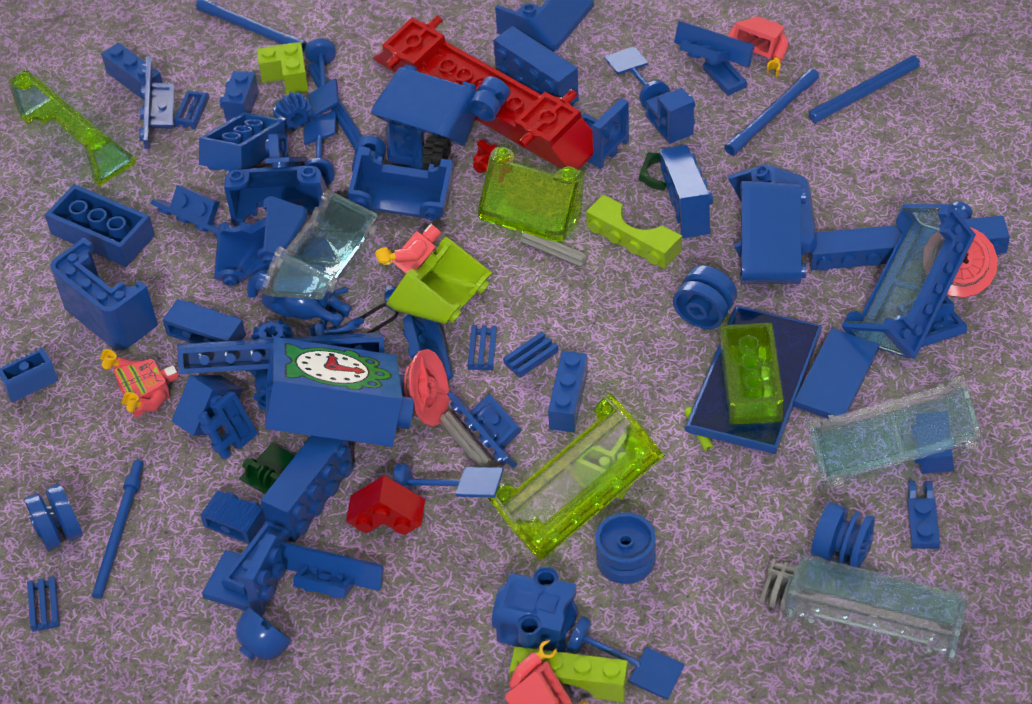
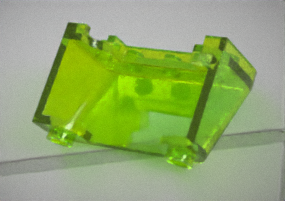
[478,147,585,242]

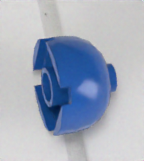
[235,607,292,660]

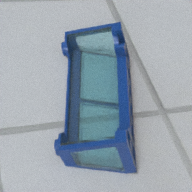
[841,204,976,359]

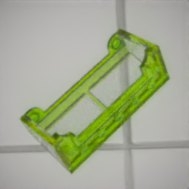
[487,392,665,561]

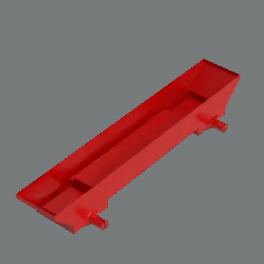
[373,15,593,176]

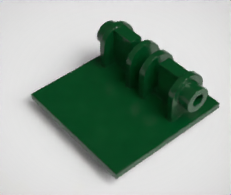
[239,443,295,494]

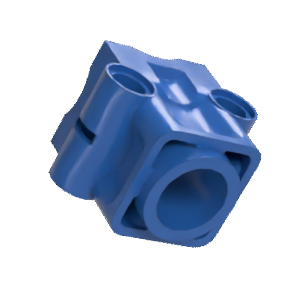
[492,567,578,653]

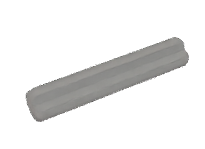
[521,230,587,267]
[440,411,491,467]

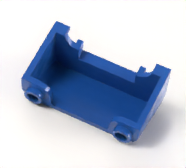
[370,64,477,146]
[348,147,453,221]
[224,166,329,226]
[740,181,806,284]
[214,196,307,286]

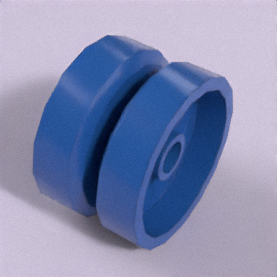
[673,266,737,330]
[24,483,83,552]
[595,512,656,584]

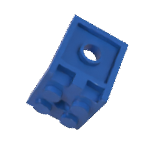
[581,98,629,169]
[202,533,285,616]

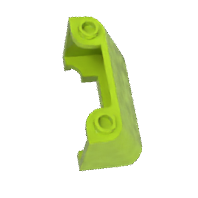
[386,236,492,325]

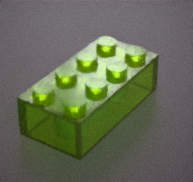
[720,323,784,424]

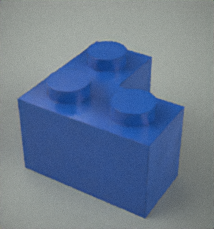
[646,88,695,144]
[171,375,243,436]

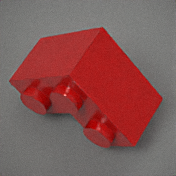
[346,475,425,535]

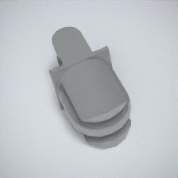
[759,559,800,611]

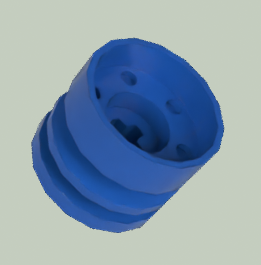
[811,502,875,571]

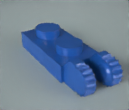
[907,481,940,549]

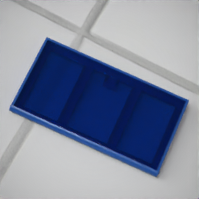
[684,306,822,454]

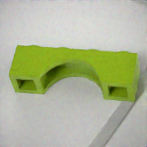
[586,194,682,269]
[509,647,628,702]

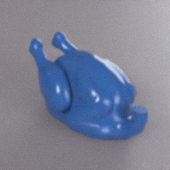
[247,265,351,327]

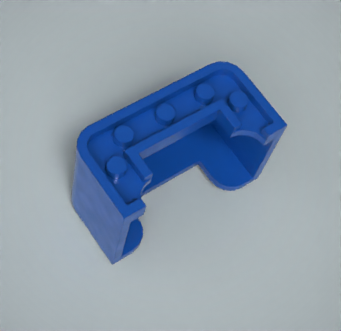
[50,238,158,350]

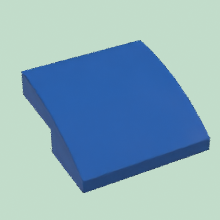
[897,296,967,347]

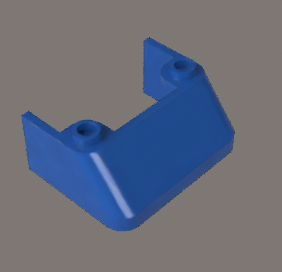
[495,0,594,51]
[728,164,817,258]

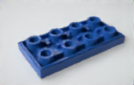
[794,328,880,424]

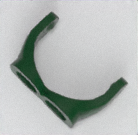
[639,152,666,191]

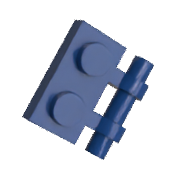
[198,391,258,459]

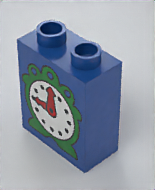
[265,337,414,447]

